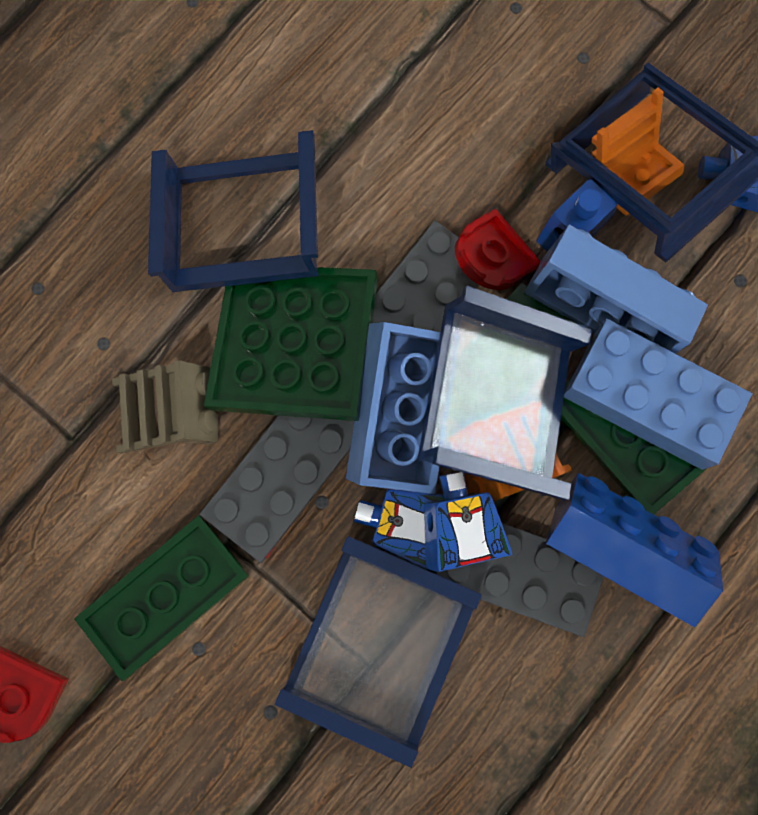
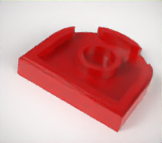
[455,208,541,290]
[0,646,69,743]

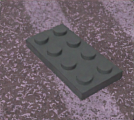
[436,523,604,637]

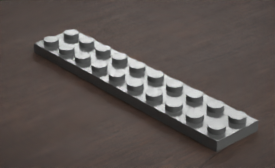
[199,220,479,563]

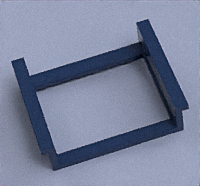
[546,63,758,263]
[148,130,319,292]

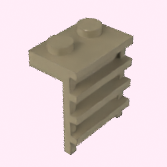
[112,360,219,453]

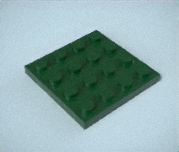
[204,267,378,421]

